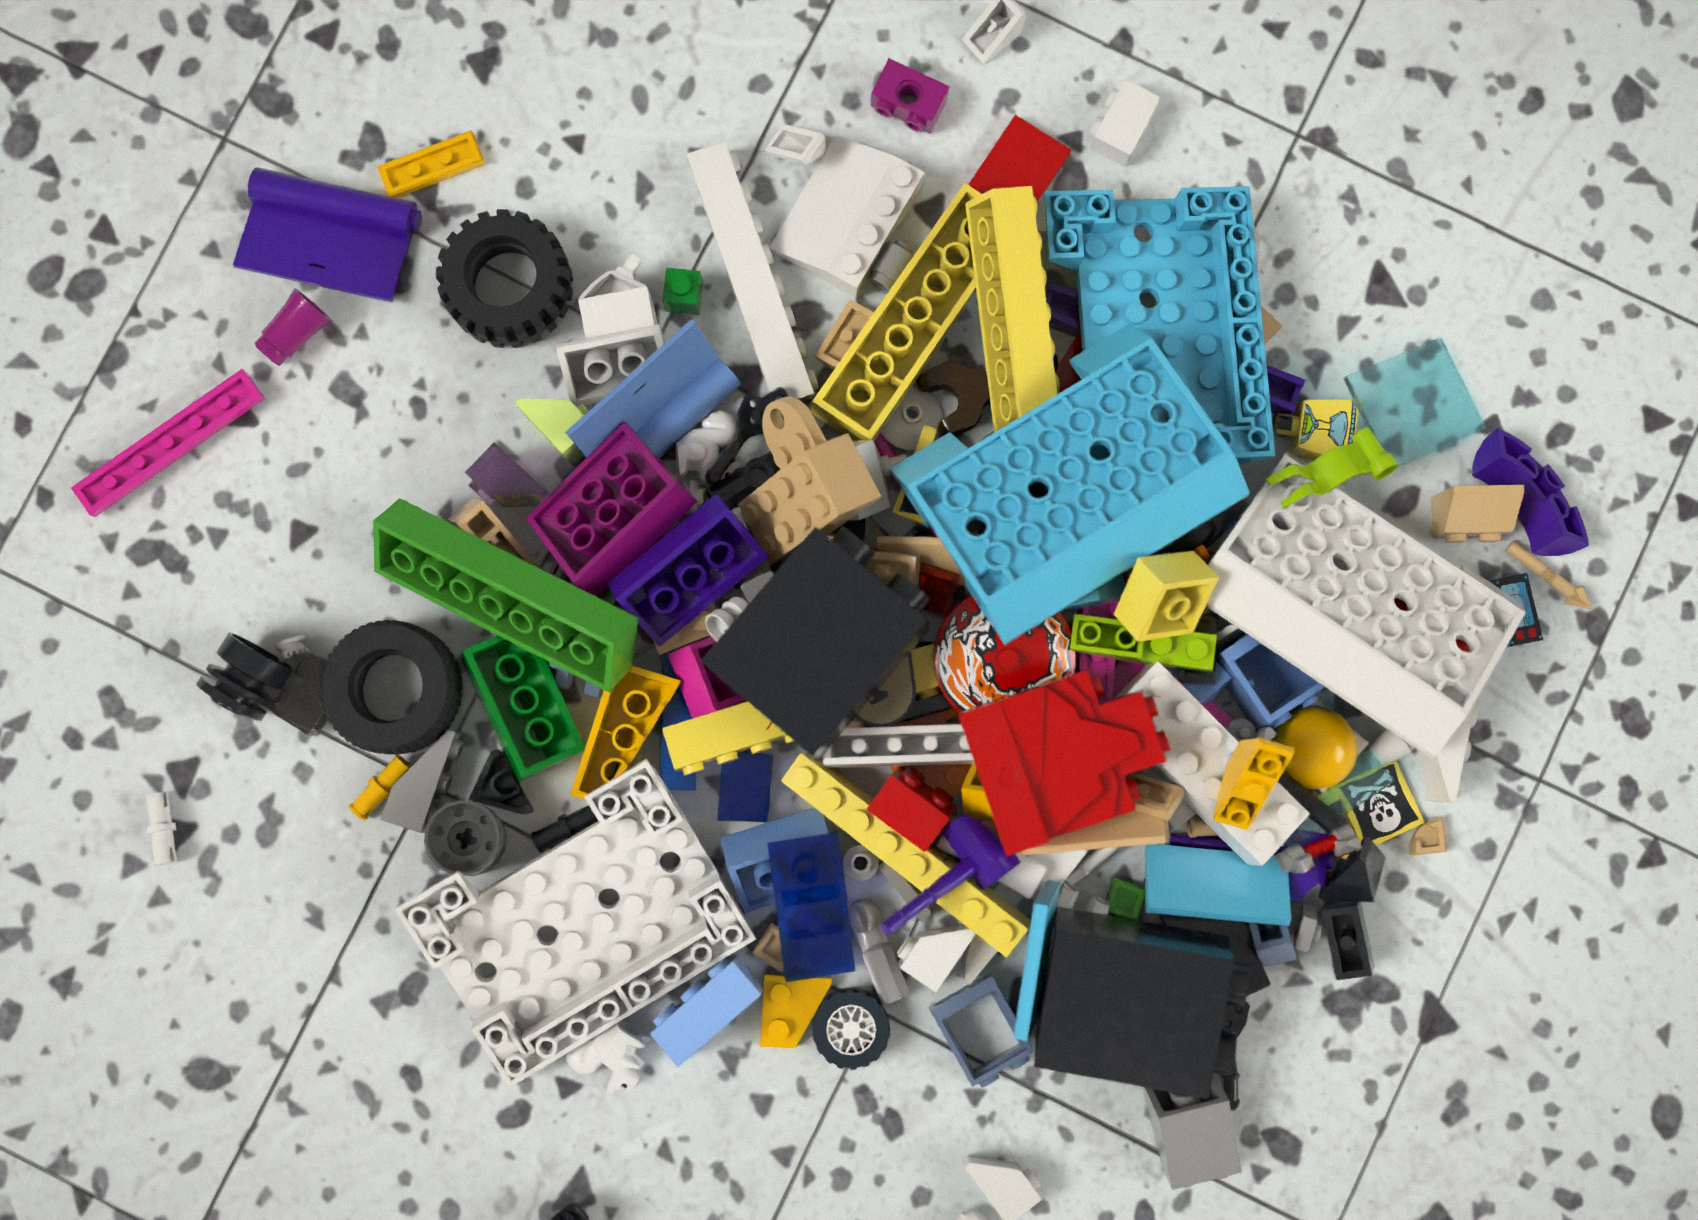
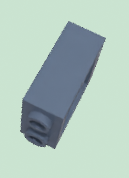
[929,972,1034,1088]

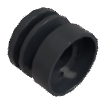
[196,632,294,721]

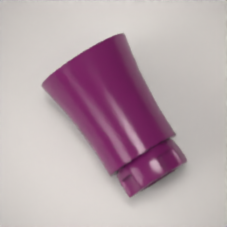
[254,288,332,366]

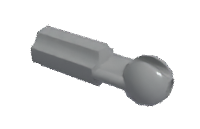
[846,899,910,1005]

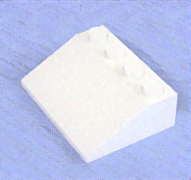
[769,135,925,299]

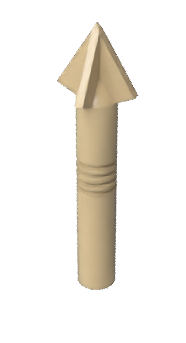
[1505,540,1592,609]

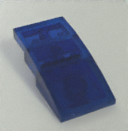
[767,832,856,982]

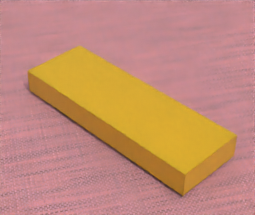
[377,130,485,198]

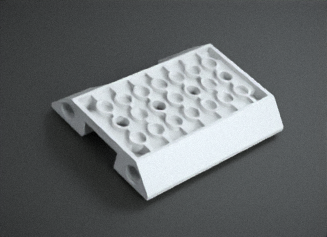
[1206,450,1526,759]
[395,759,756,1088]

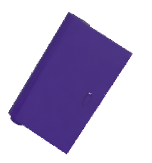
[233,167,422,303]

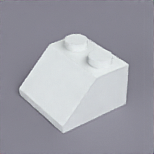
[897,924,976,993]

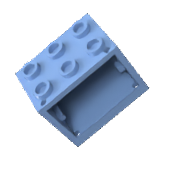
[1216,633,1328,727]

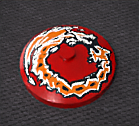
[933,595,1076,713]

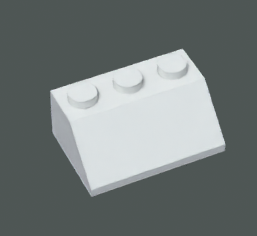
[556,325,665,407]

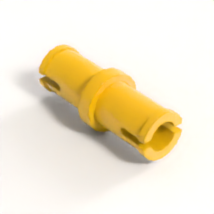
[349,754,412,821]

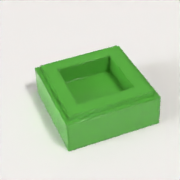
[1105,877,1145,920]

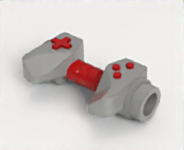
[1276,823,1362,874]

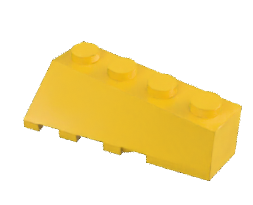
[570,666,682,800]

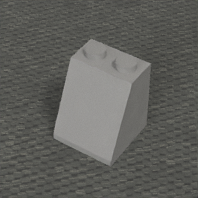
[1142,1073,1242,1190]

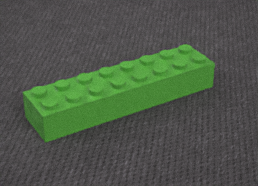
[373,498,638,693]

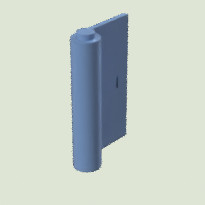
[565,319,742,458]

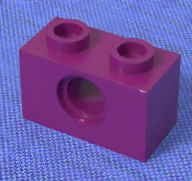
[871,58,950,134]

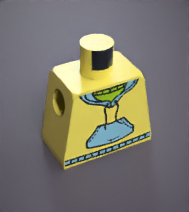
[1274,399,1360,461]

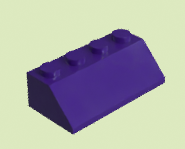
[608,493,769,647]

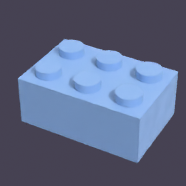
[650,955,764,1067]

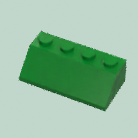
[460,635,586,783]

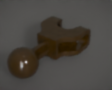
[915,352,1058,438]

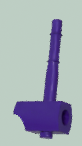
[880,813,1021,936]
[1169,830,1334,902]

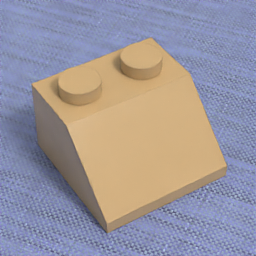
[1431,485,1524,543]

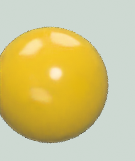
[1272,706,1358,790]

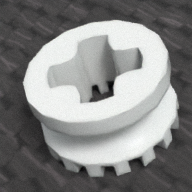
[274,635,311,662]

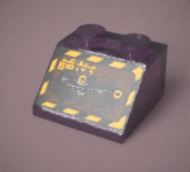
[465,442,549,507]

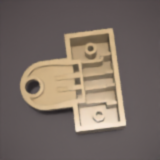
[738,396,882,565]

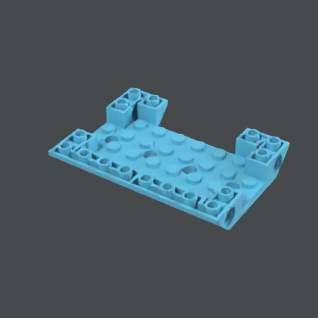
[1043,186,1275,465]
[890,324,1250,646]

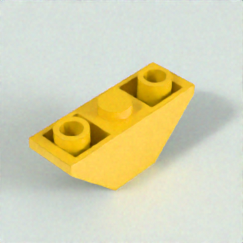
[1213,738,1294,831]

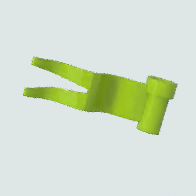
[1265,427,1399,508]

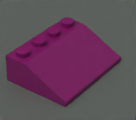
[525,422,698,598]

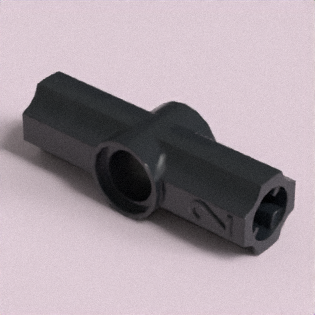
[706,451,780,509]

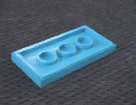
[1144,844,1291,926]
[1014,880,1061,1041]

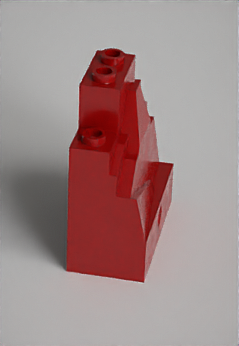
[958,669,1171,856]

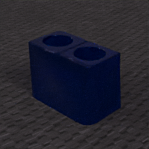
[717,751,774,822]

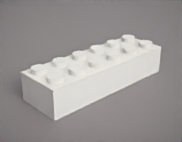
[1115,661,1310,866]

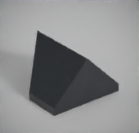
[468,749,534,815]
[1318,836,1386,902]

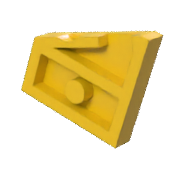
[760,974,832,1048]

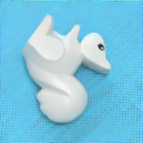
[676,410,742,484]
[566,1020,651,1094]

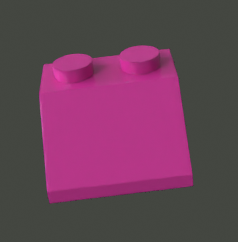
[668,637,745,719]

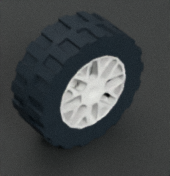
[812,987,890,1070]

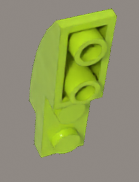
[1070,614,1217,672]

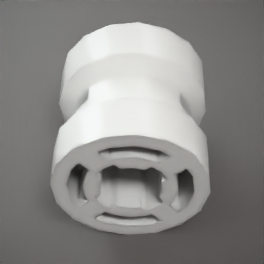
[705,597,748,641]

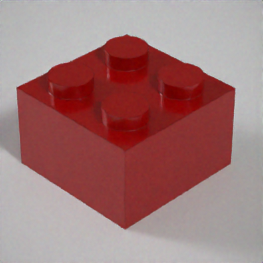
[866,766,957,853]

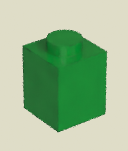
[662,268,703,315]

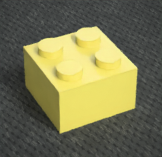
[1114,551,1219,642]

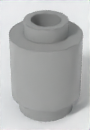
[868,240,913,293]
[843,844,878,881]

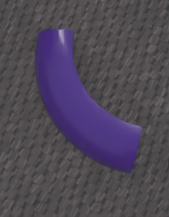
[1472,428,1589,556]

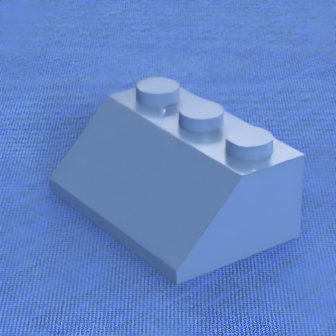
[720,807,844,913]

